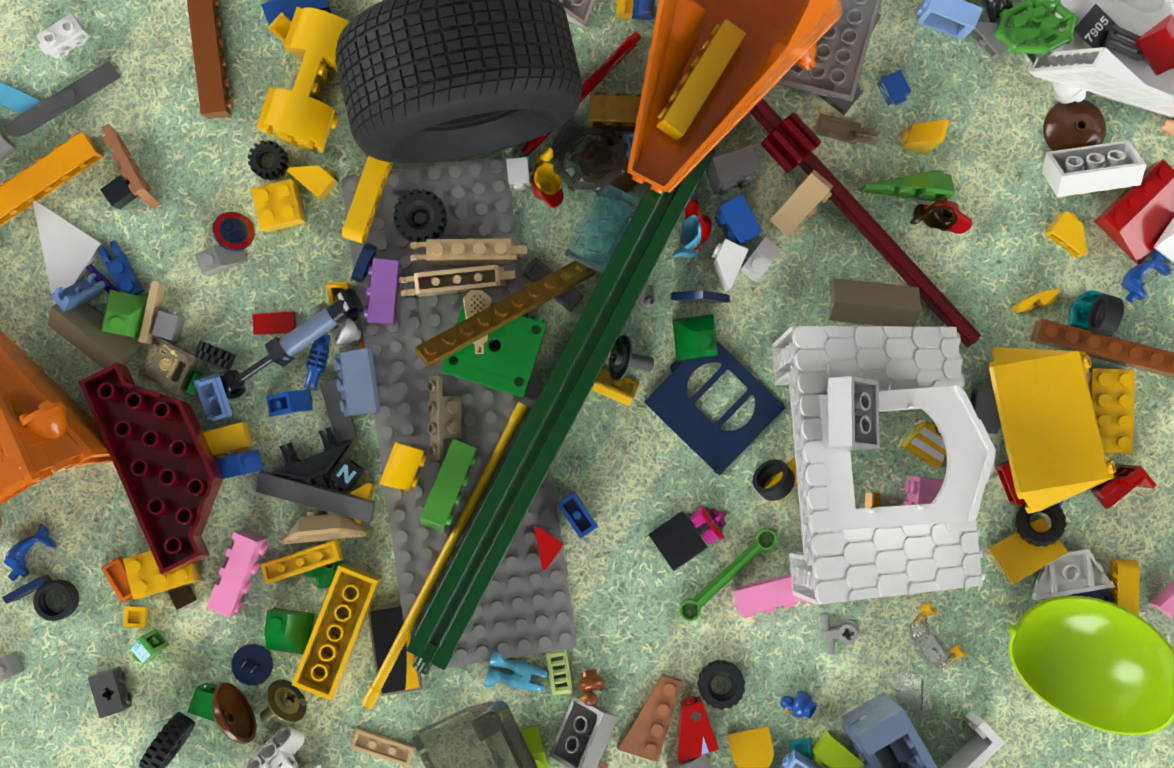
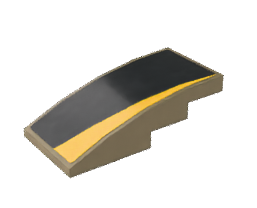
[368,604,423,696]

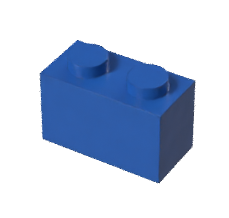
[557,491,598,539]

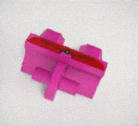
[690,505,727,544]

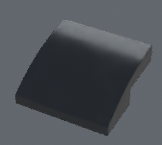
[648,511,708,571]

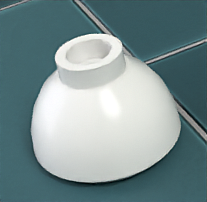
[335,318,361,345]

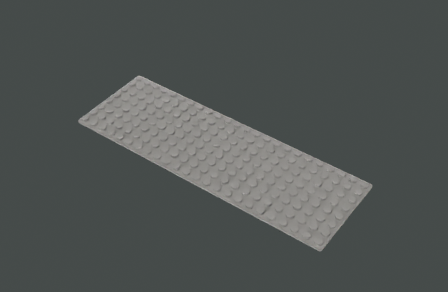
[341,156,577,672]

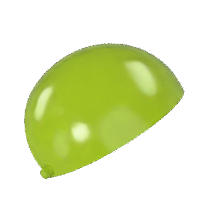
[1007,596,1174,736]

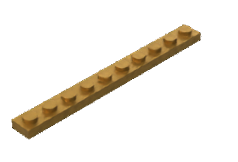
[414,256,597,368]

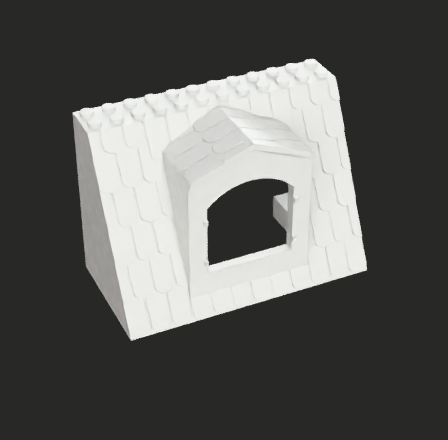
[772,326,996,605]

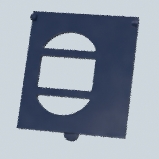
[644,341,786,476]

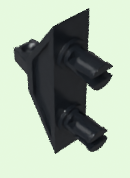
[272,427,353,489]

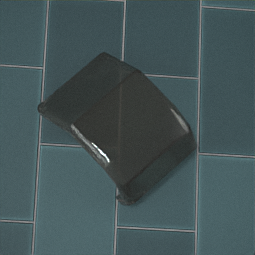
[411,700,538,768]

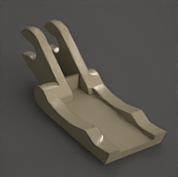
[816,113,880,145]

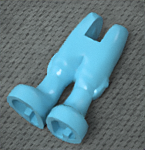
[484,649,548,692]

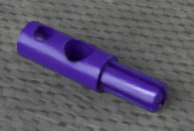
[86,264,117,294]

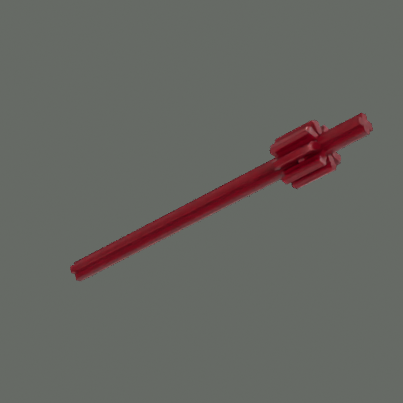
[750,98,981,348]

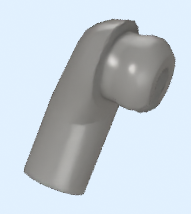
[638,280,655,308]

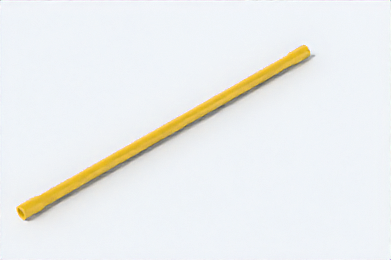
[361,402,529,709]

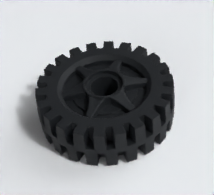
[139,712,196,768]

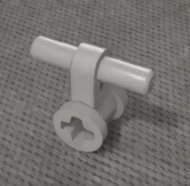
[820,612,859,655]

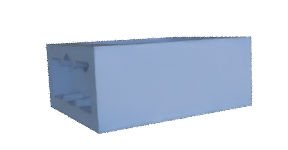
[916,0,983,40]

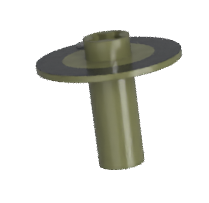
[260,679,306,725]

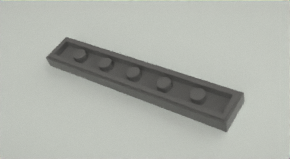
[256,471,376,523]

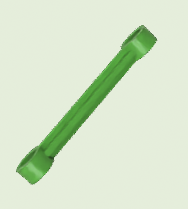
[679,528,778,621]

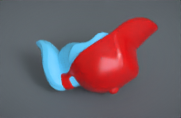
[673,200,712,258]

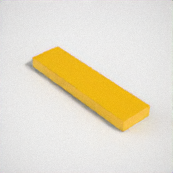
[260,539,344,584]

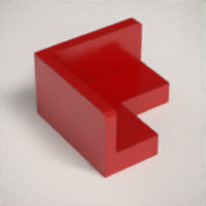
[1091,464,1157,509]

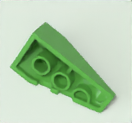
[861,170,955,202]

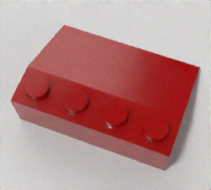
[1094,159,1174,265]

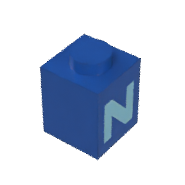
[877,69,912,106]

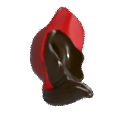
[910,200,972,234]

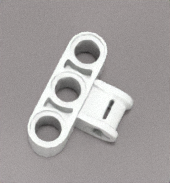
[246,726,304,768]

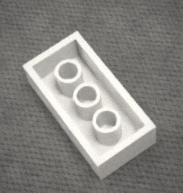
[1042,140,1146,197]

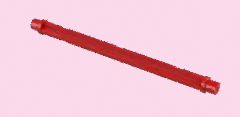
[521,32,641,156]

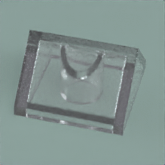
[895,670,938,719]

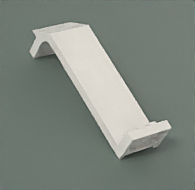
[941,711,1005,768]

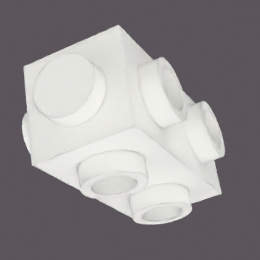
[36,13,91,59]

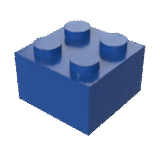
[714,194,762,246]

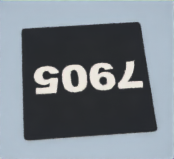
[1074,4,1118,48]

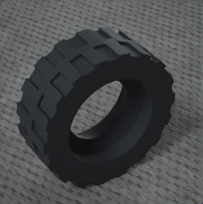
[1015,503,1067,547]
[697,660,745,710]

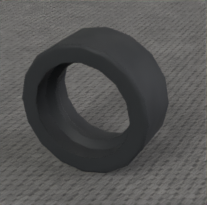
[1088,294,1124,336]
[752,459,795,501]
[33,579,79,621]

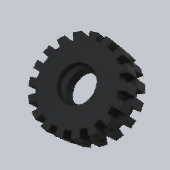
[393,189,447,243]

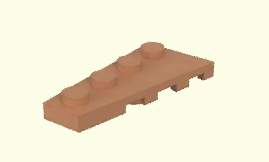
[101,123,161,209]
[617,674,683,762]

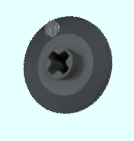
[609,335,654,381]

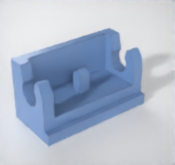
[51,273,105,312]
[193,373,233,421]

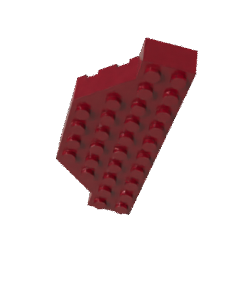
[78,363,223,575]

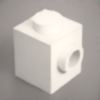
[506,157,531,191]

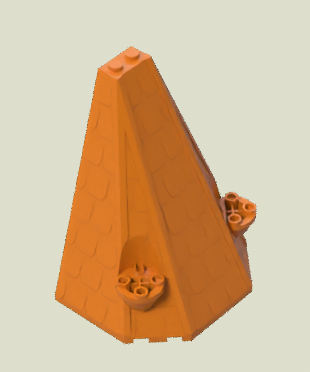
[627,0,843,194]
[0,330,112,528]

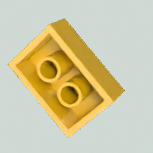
[123,550,203,600]

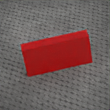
[252,311,296,335]

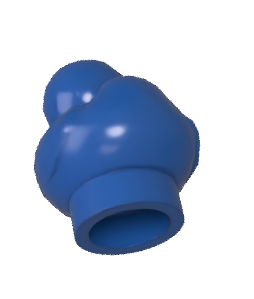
[780,691,817,719]

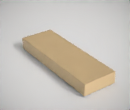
[138,281,166,344]
[349,726,416,767]

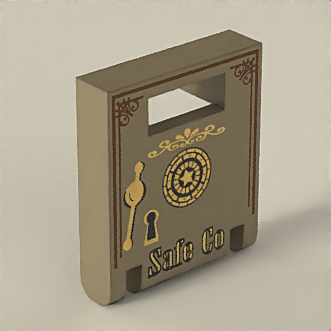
[138,336,200,395]

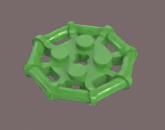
[994,0,1079,56]

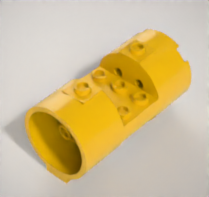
[256,7,349,153]

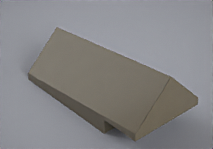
[828,279,921,327]
[48,302,142,369]

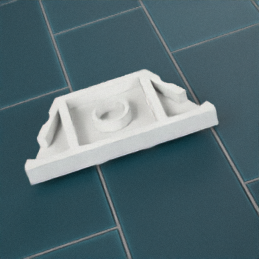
[1032,548,1115,600]

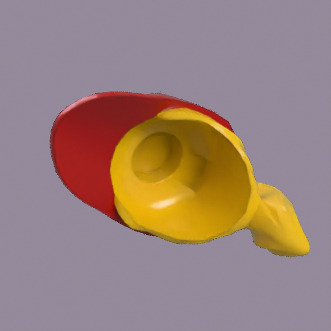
[531,147,564,208]

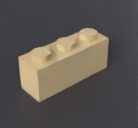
[770,170,833,236]

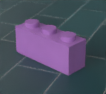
[364,258,401,326]

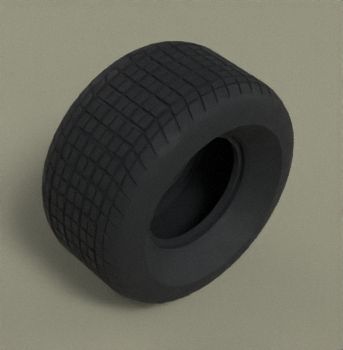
[336,0,582,164]

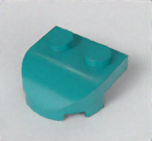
[1068,290,1113,336]

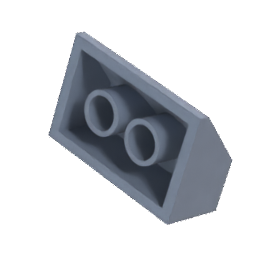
[334,348,380,417]

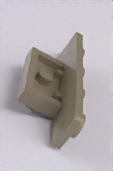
[427,375,462,460]

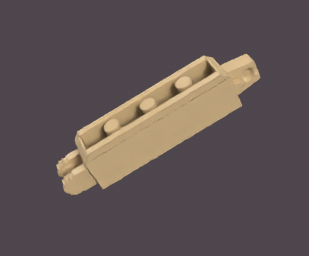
[410,239,528,266]
[398,265,516,297]

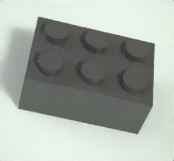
[706,144,761,196]

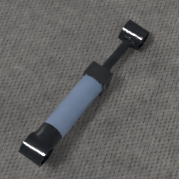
[220,289,364,399]

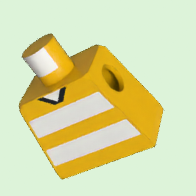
[900,421,946,469]

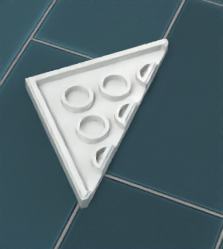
[33,200,104,305]

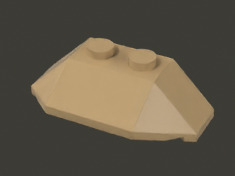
[282,511,369,545]

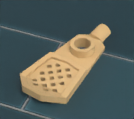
[463,290,491,354]

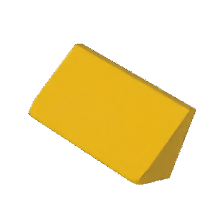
[592,368,639,406]

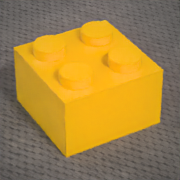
[251,179,306,233]

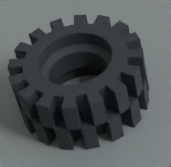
[248,140,289,180]
[193,341,236,370]

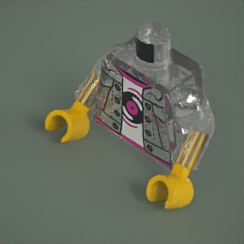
[908,602,968,670]

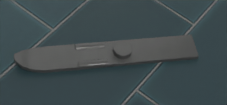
[5,61,120,136]

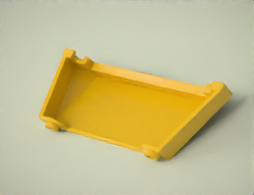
[989,347,1116,514]

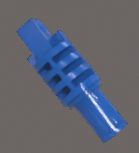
[303,334,330,391]

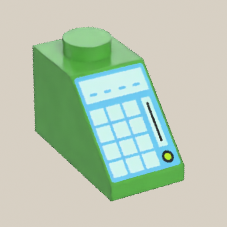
[130,629,170,665]

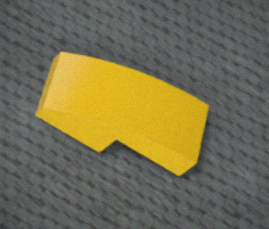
[1011,289,1060,314]

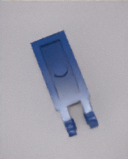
[98,240,144,295]

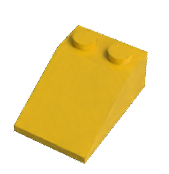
[379,442,428,491]

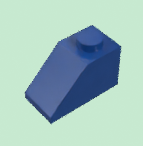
[266,389,313,417]
[215,450,263,479]

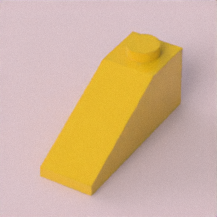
[901,119,950,155]

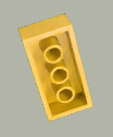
[1088,368,1135,454]

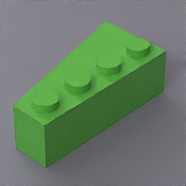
[420,439,478,533]

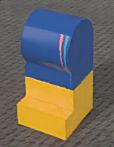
[616,0,655,20]

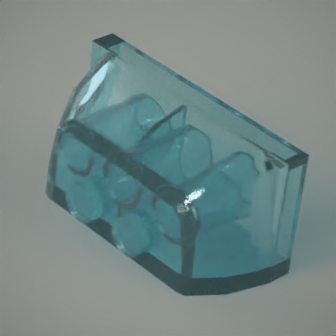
[565,181,641,274]

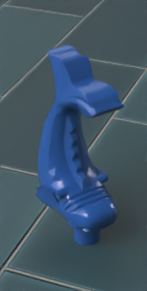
[1121,250,1171,303]
[4,523,56,581]

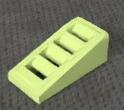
[546,649,573,696]

